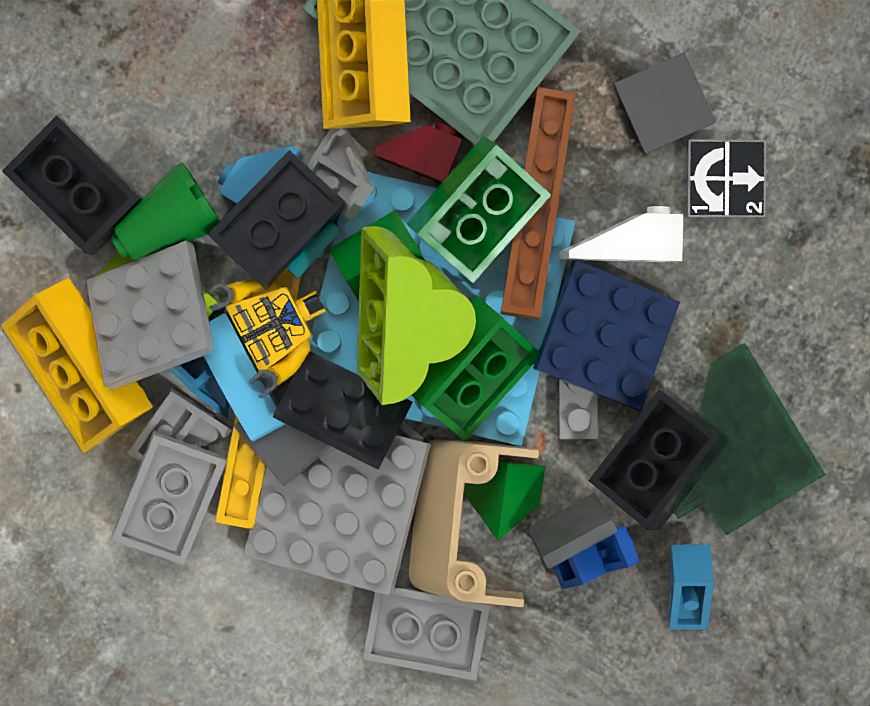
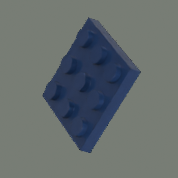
[533,260,680,410]

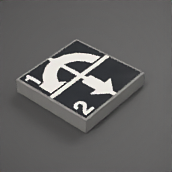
[687,140,766,218]

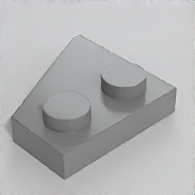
[307,128,375,221]
[127,387,233,462]

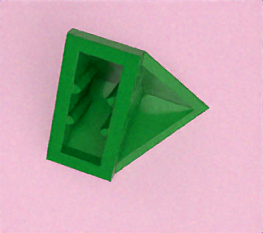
[464,460,545,541]

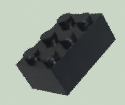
[2,115,143,255]
[588,388,731,530]

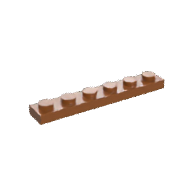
[500,87,576,321]

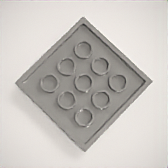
[243,435,431,596]

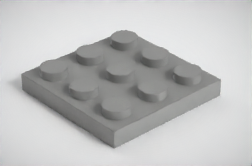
[86,241,215,390]

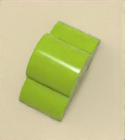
[356,226,476,405]

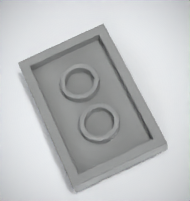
[111,431,227,565]
[362,586,490,681]

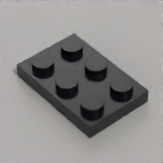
[207,150,347,290]
[273,351,413,470]

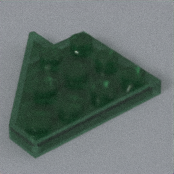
[674,343,826,535]

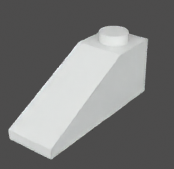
[559,206,683,262]

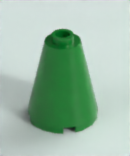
[111,162,221,261]

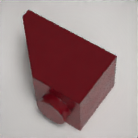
[373,122,462,184]

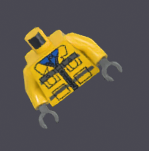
[205,279,326,398]

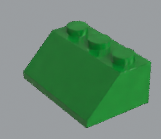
[406,136,551,283]
[411,296,539,441]

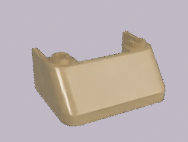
[409,438,539,607]

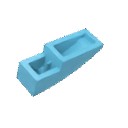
[204,313,285,442]

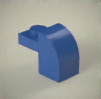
[553,525,640,589]

